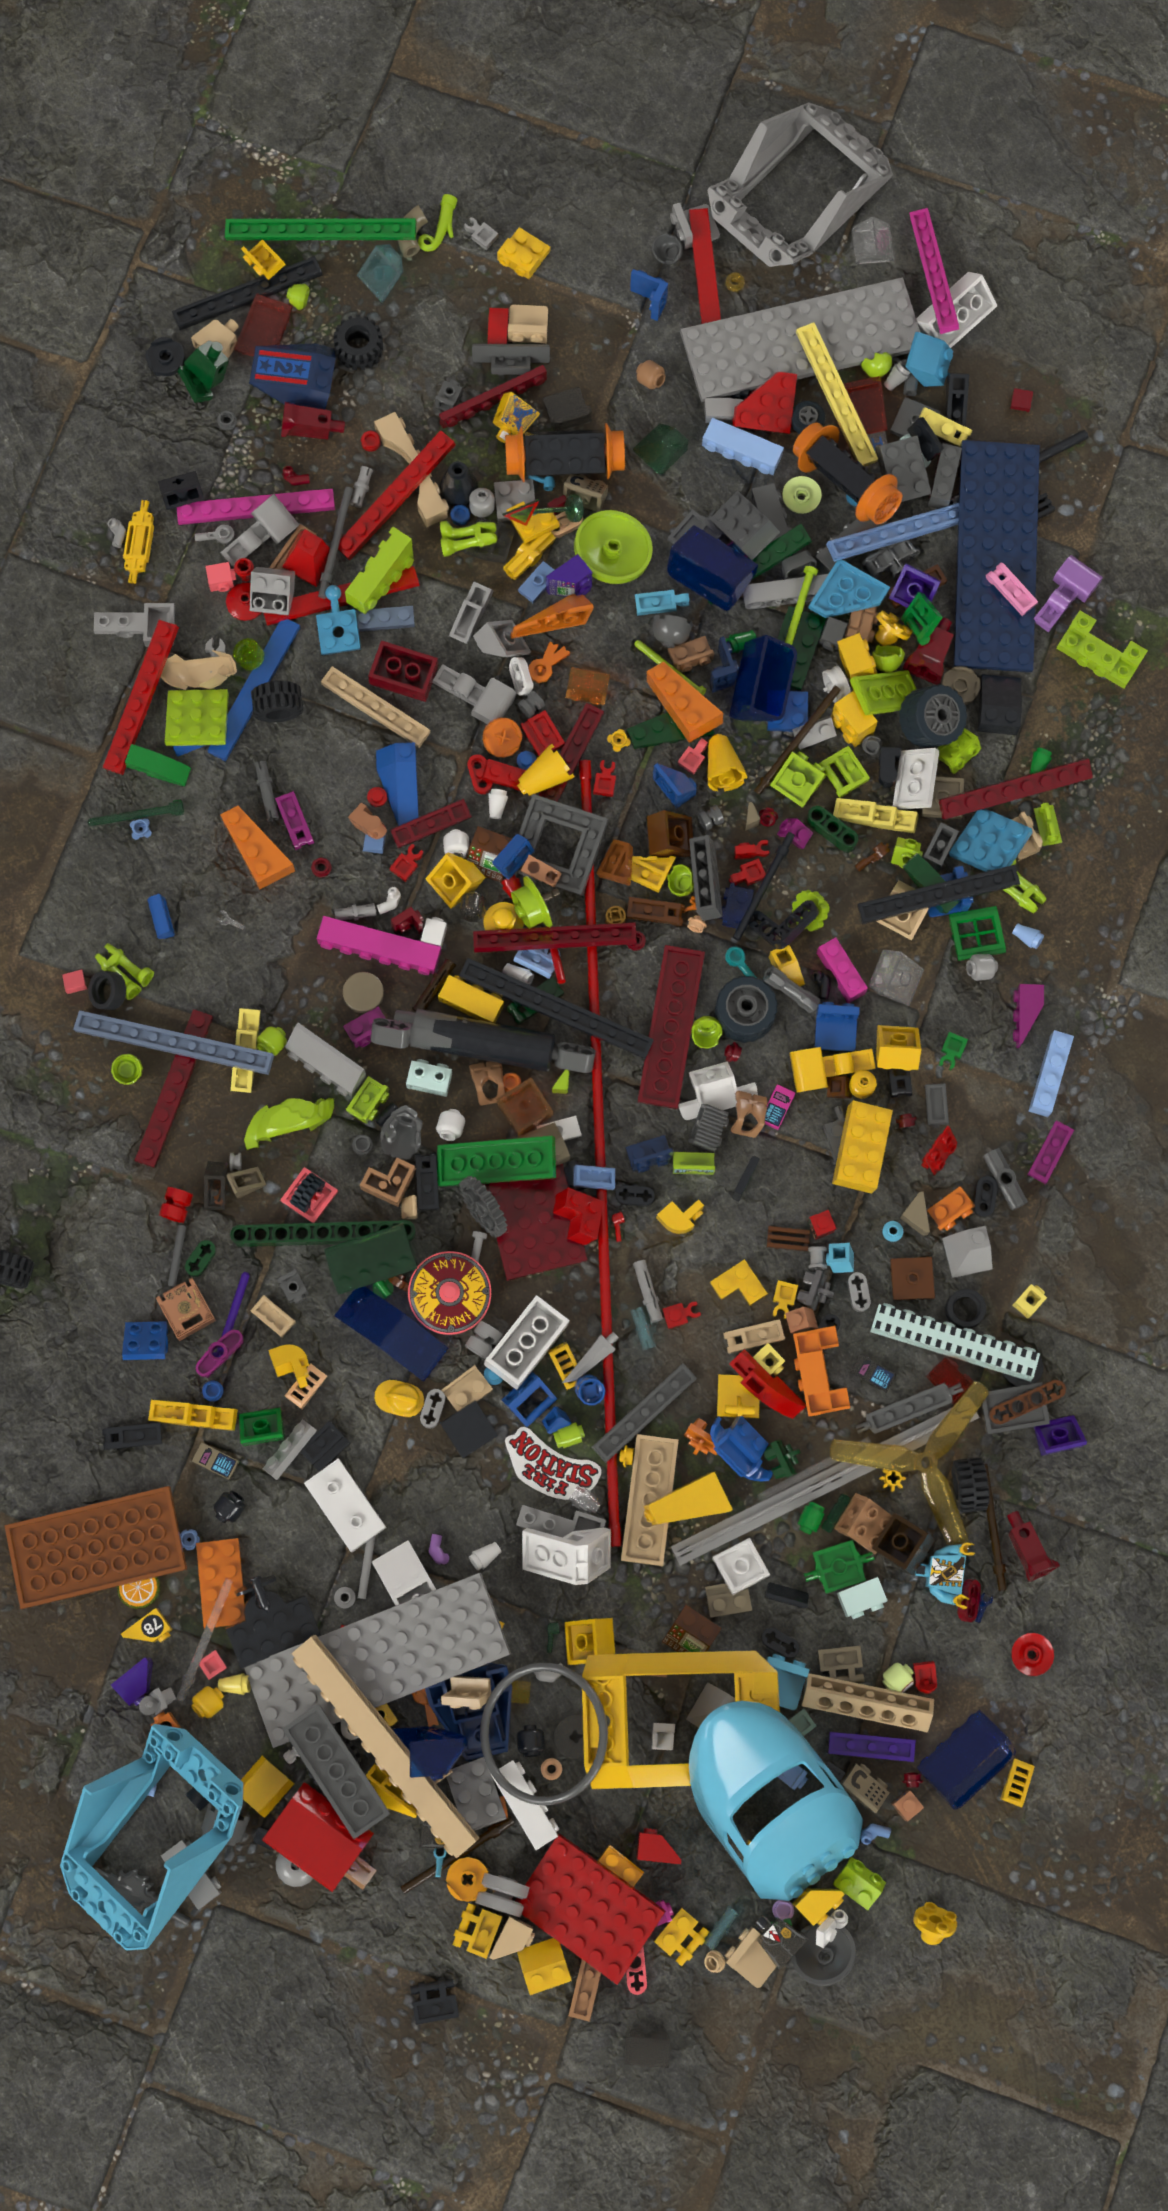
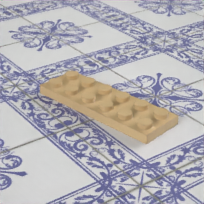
[621,1434,678,1566]

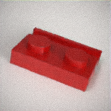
[520,711,565,757]

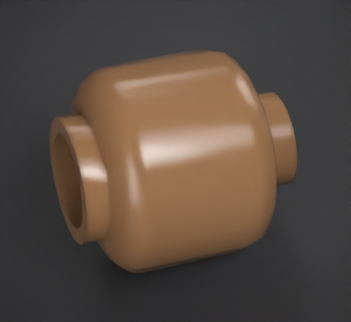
[636,360,666,390]

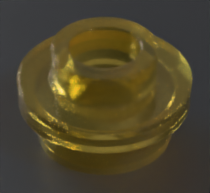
[725,272,745,292]

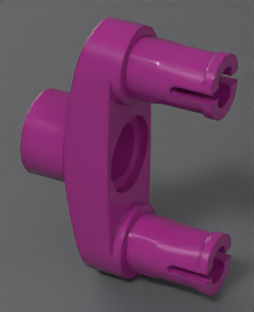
[196,1330,244,1378]

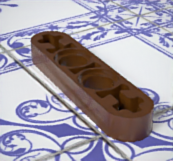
[988,1380,1066,1425]

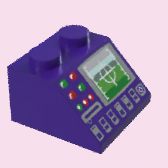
[546,554,592,597]

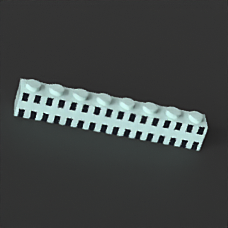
[870,1303,1040,1382]

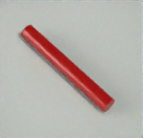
[550,948,566,984]

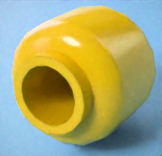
[849,1070,877,1099]
[191,1686,224,1718]

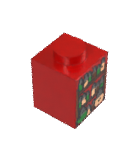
[807,1210,836,1240]

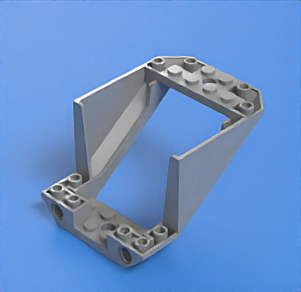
[707,102,893,267]

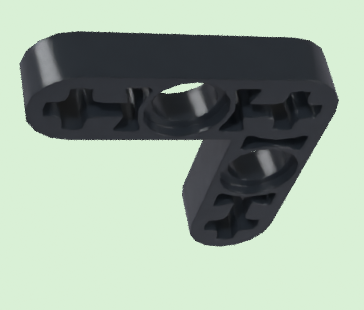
[748,900,819,949]

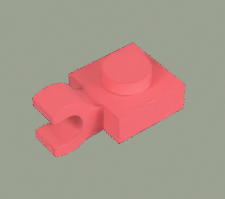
[677,738,708,775]

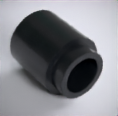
[563,1160,586,1191]

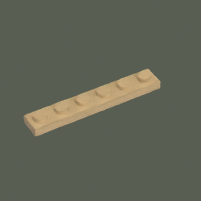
[321,666,431,748]

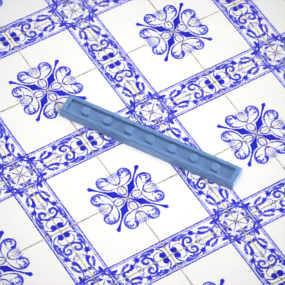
[826,503,959,562]

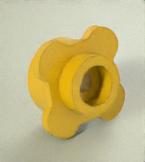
[607,729,631,752]
[620,1445,634,1467]

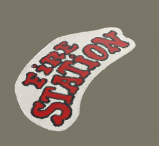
[505,1427,601,1500]

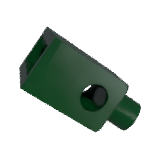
[184,341,229,390]

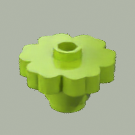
[792,890,829,931]

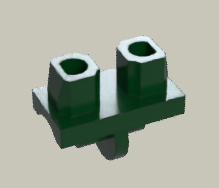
[764,1440,801,1479]

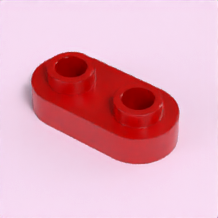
[467,755,493,794]

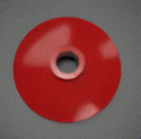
[226,583,262,621]
[1011,1633,1054,1676]

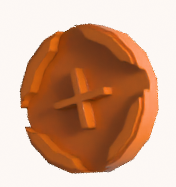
[482,717,522,758]

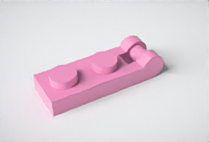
[986,563,1038,616]

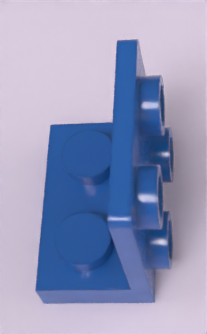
[630,269,668,321]

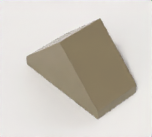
[226,1167,266,1199]
[900,1192,930,1236]

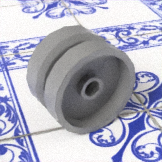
[475,1873,530,1918]

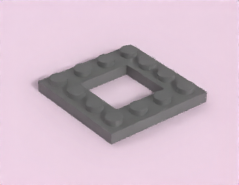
[515,794,609,896]

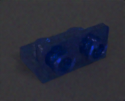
[720,882,754,928]

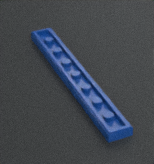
[207,619,300,761]

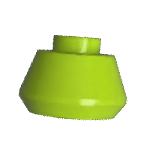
[287,284,310,310]

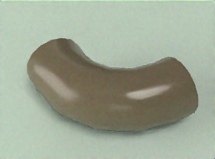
[397,205,428,258]

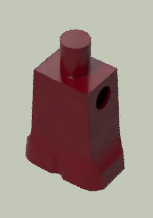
[281,401,345,440]
[903,618,954,684]
[1007,1511,1060,1582]

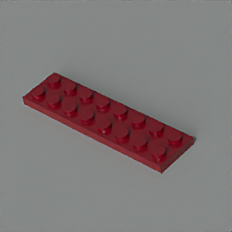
[637,945,705,1110]

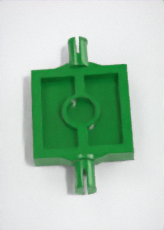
[804,1540,875,1594]

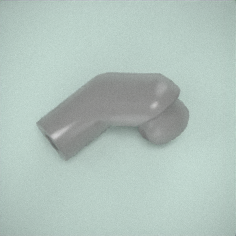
[108,518,126,548]
[534,1663,563,1682]

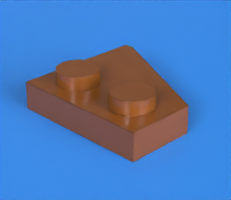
[596,839,633,886]

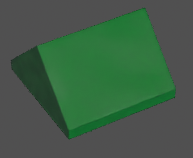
[239,1407,285,1446]

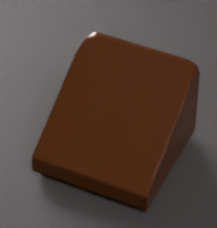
[827,1076,852,1099]

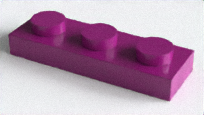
[1027,1120,1074,1184]

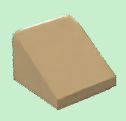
[401,1195,418,1220]

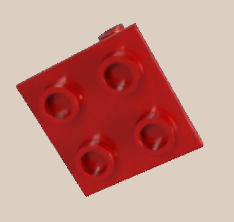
[921,1125,958,1175]

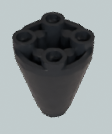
[440,461,479,506]

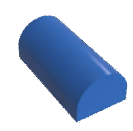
[147,894,175,939]

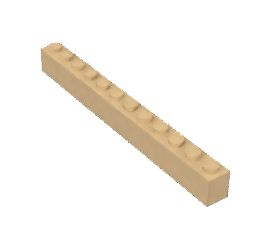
[291,1635,479,1858]

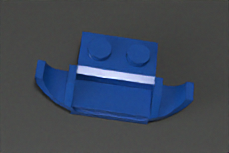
[710,1416,773,1481]

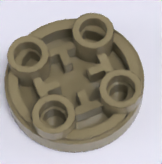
[343,972,384,1013]

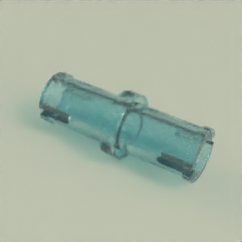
[630,1307,655,1351]
[704,1906,740,1950]

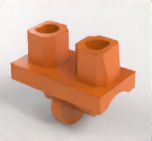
[684,1418,717,1455]

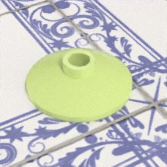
[782,476,822,514]

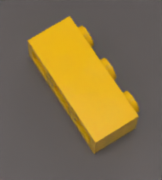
[438,975,504,1023]

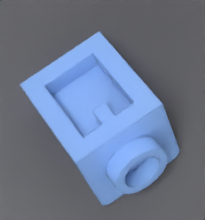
[777,1766,808,1790]

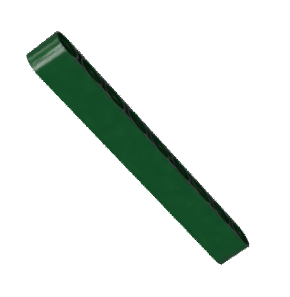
[230,1220,416,1247]

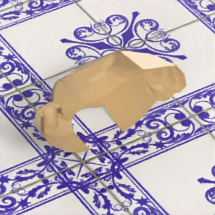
[161,650,237,690]

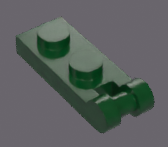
[506,977,564,1025]

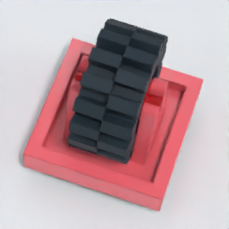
[280,1167,338,1223]

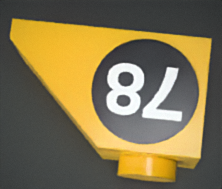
[121,1608,173,1643]

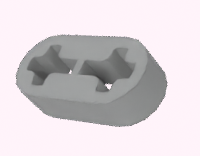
[847,1272,871,1312]
[420,1389,446,1429]

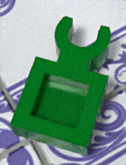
[939,1032,968,1071]

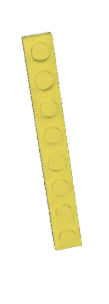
[796,322,878,467]

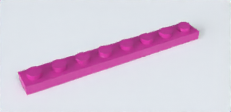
[909,208,959,334]
[177,489,335,525]

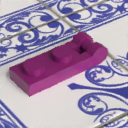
[275,791,314,850]

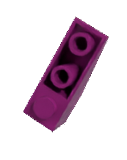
[1013,984,1044,1048]

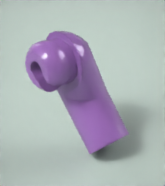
[429,1534,449,1565]

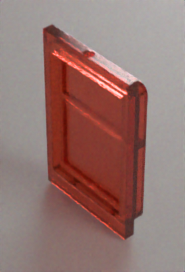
[234,294,293,357]
[843,376,888,434]

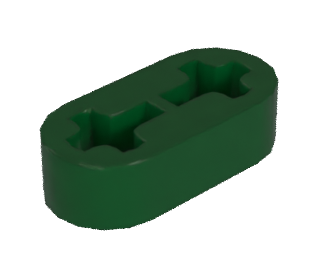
[185,1240,216,1277]

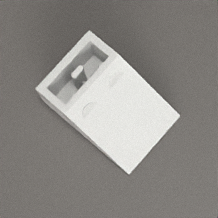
[372,1540,436,1606]

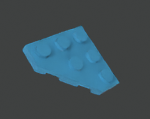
[808,559,890,618]

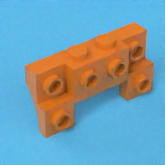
[793,1326,851,1417]

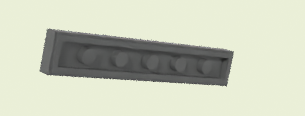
[591,1363,697,1463]

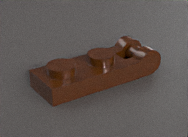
[627,897,685,926]

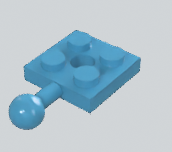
[316,585,361,655]

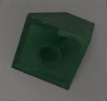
[633,423,689,476]

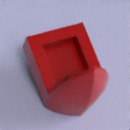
[913,1661,937,1694]

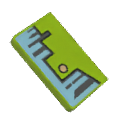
[673,1152,715,1175]

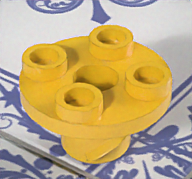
[875,610,913,646]
[484,902,524,930]
[913,1902,957,1945]

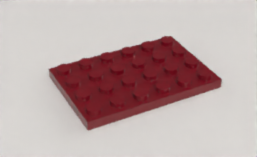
[483,1163,587,1281]

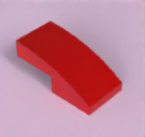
[487,308,509,344]

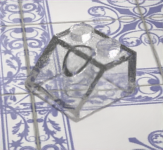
[868,950,924,1006]

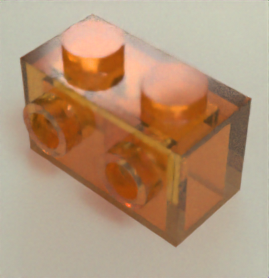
[565,667,610,705]

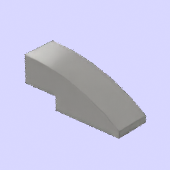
[704,398,743,425]
[449,582,494,644]

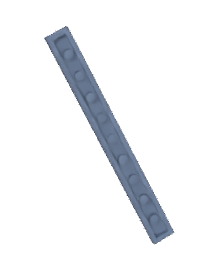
[73,1010,274,1075]

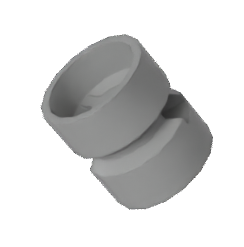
[465,1321,503,1359]

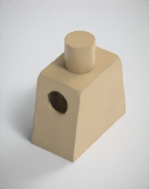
[191,319,239,358]

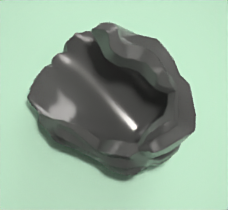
[380,1105,422,1161]

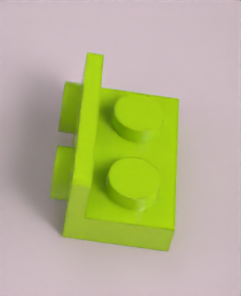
[937,728,981,774]

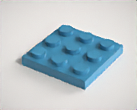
[949,809,1033,872]

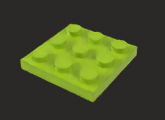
[165,689,229,746]

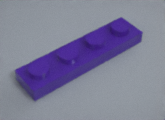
[828,1732,915,1762]

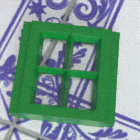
[949,906,1006,961]

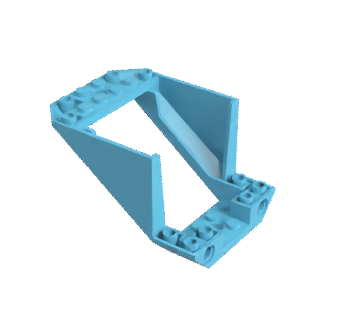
[60,1724,243,1950]

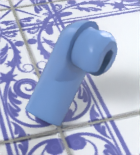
[860,1824,891,1845]

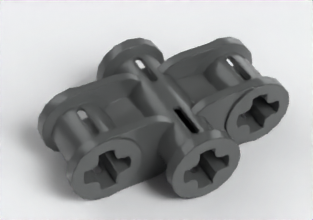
[861,539,920,579]

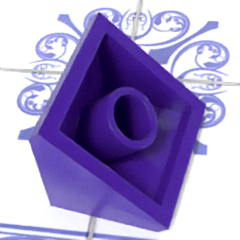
[889,563,941,608]
[1034,1415,1087,1456]

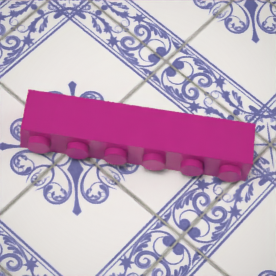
[317,916,441,976]

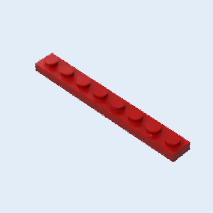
[338,430,456,560]
[102,620,179,775]

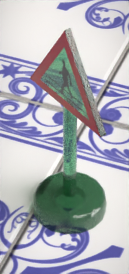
[502,494,584,526]

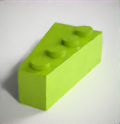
[345,527,414,614]

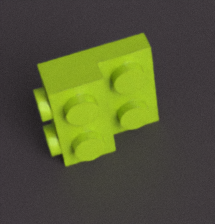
[770,751,827,808]

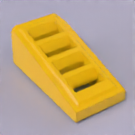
[547,1342,583,1390]
[1000,1758,1035,1808]

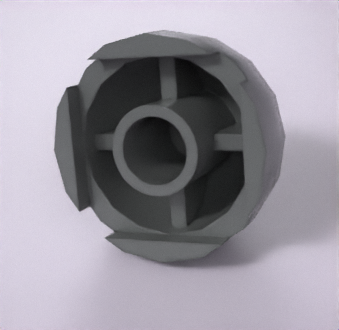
[652,615,692,648]

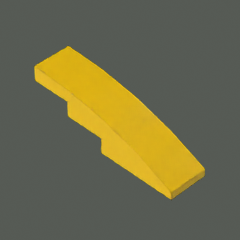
[148,1400,238,1431]

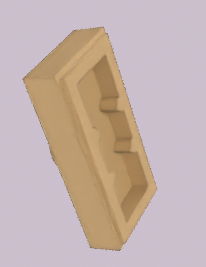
[250,1295,296,1338]

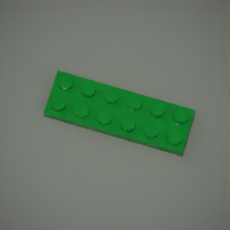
[437,1136,556,1187]

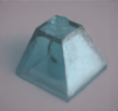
[357,244,403,302]

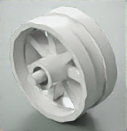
[822,666,851,703]

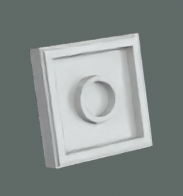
[712,1538,770,1595]

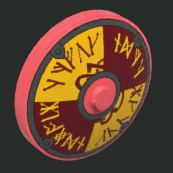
[408,1251,491,1335]

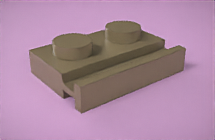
[705,1583,752,1618]

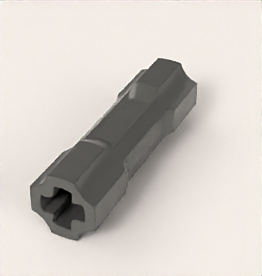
[763,965,820,1013]

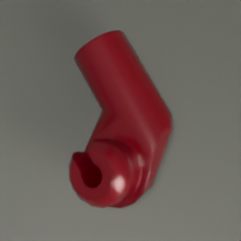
[282,466,310,486]

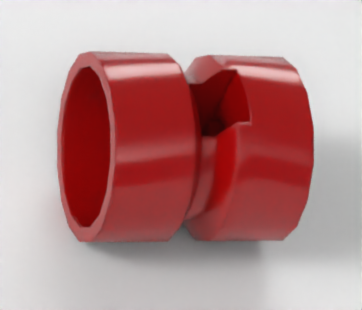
[158,1187,193,1223]

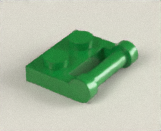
[901,592,943,645]

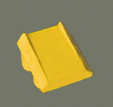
[241,1756,294,1818]

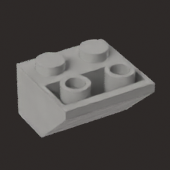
[250,567,295,615]

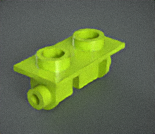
[1033,803,1062,847]

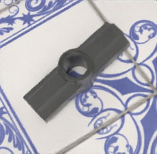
[983,1148,1028,1211]

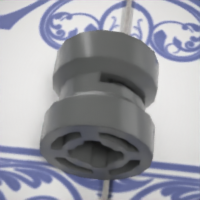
[517,691,545,719]
[698,805,724,831]

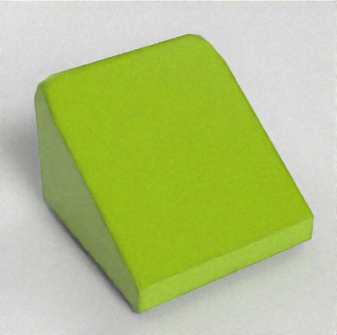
[552,1070,569,1094]

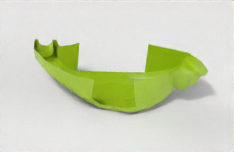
[244,1098,334,1150]

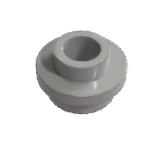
[334,1587,356,1608]

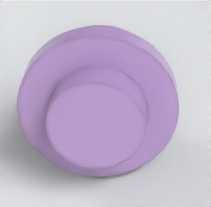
[772,1900,794,1920]

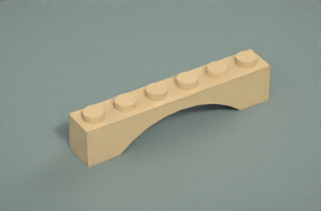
[374,412,449,527]

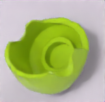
[872,645,905,673]

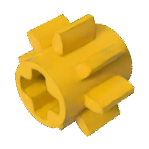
[879,1465,906,1492]

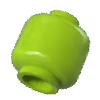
[256,1026,287,1056]

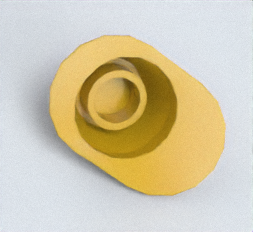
[374,1380,424,1417]

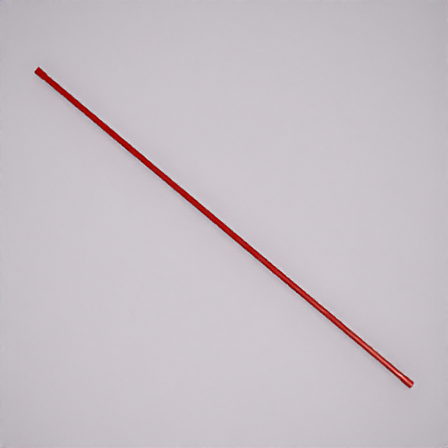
[579,760,621,1547]

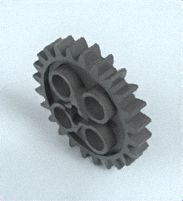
[459,1176,508,1238]

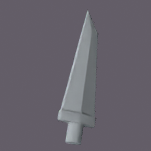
[562,1332,619,1383]

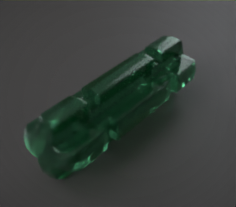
[821,1494,851,1533]

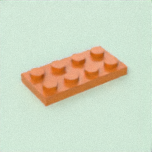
[196,1538,245,1629]

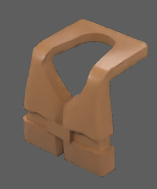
[469,1061,506,1106]
[731,1091,767,1138]

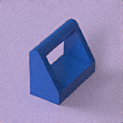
[502,1372,557,1428]

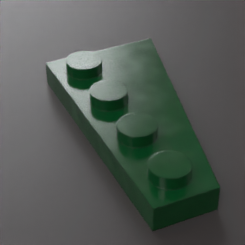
[626,712,715,749]

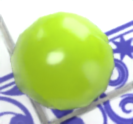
[861,352,892,378]
[667,864,694,897]
[691,1016,722,1049]
[111,1054,143,1085]

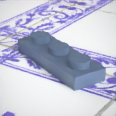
[356,606,415,632]

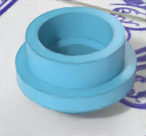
[882,1221,903,1242]

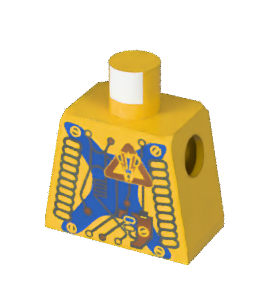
[493,392,540,443]

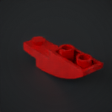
[729,1349,806,1419]

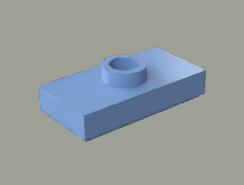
[518,561,554,603]
[574,1165,615,1190]

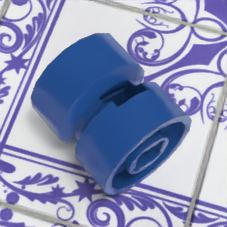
[575,1374,605,1405]

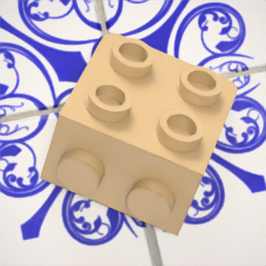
[508,305,548,344]
[725,1926,784,1988]

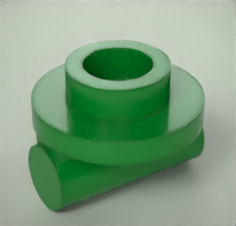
[373,1277,394,1299]

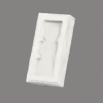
[536,1116,581,1141]

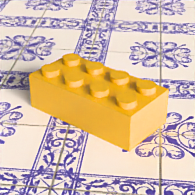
[832,1100,893,1194]

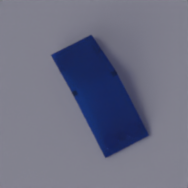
[334,1283,449,1382]

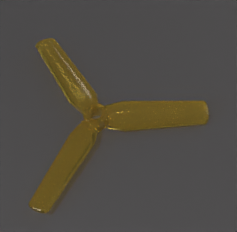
[830,1381,989,1550]

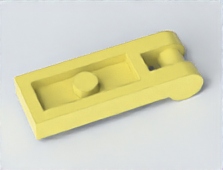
[919,407,972,447]

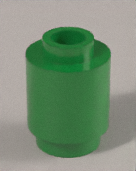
[797,1502,825,1535]

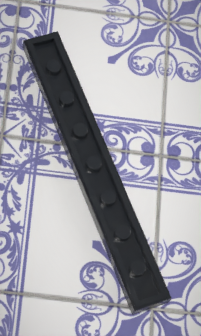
[172,256,323,330]
[857,865,1020,925]

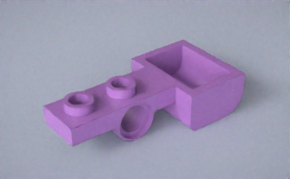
[1034,555,1103,632]

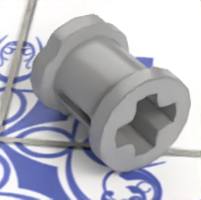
[808,1247,827,1270]

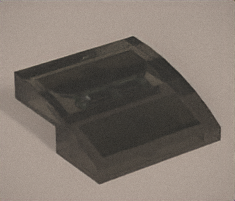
[466,517,516,564]

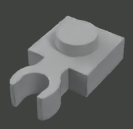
[464,217,499,250]

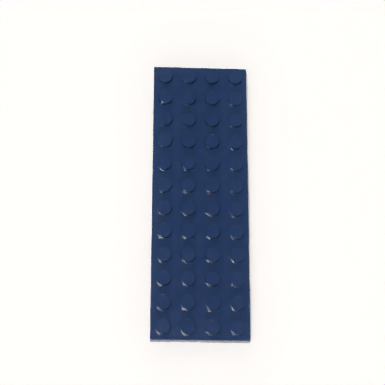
[953,440,1040,672]

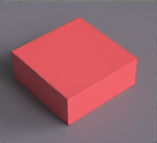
[198,1650,227,1680]

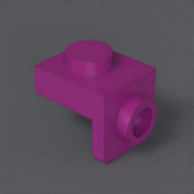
[777,818,813,849]

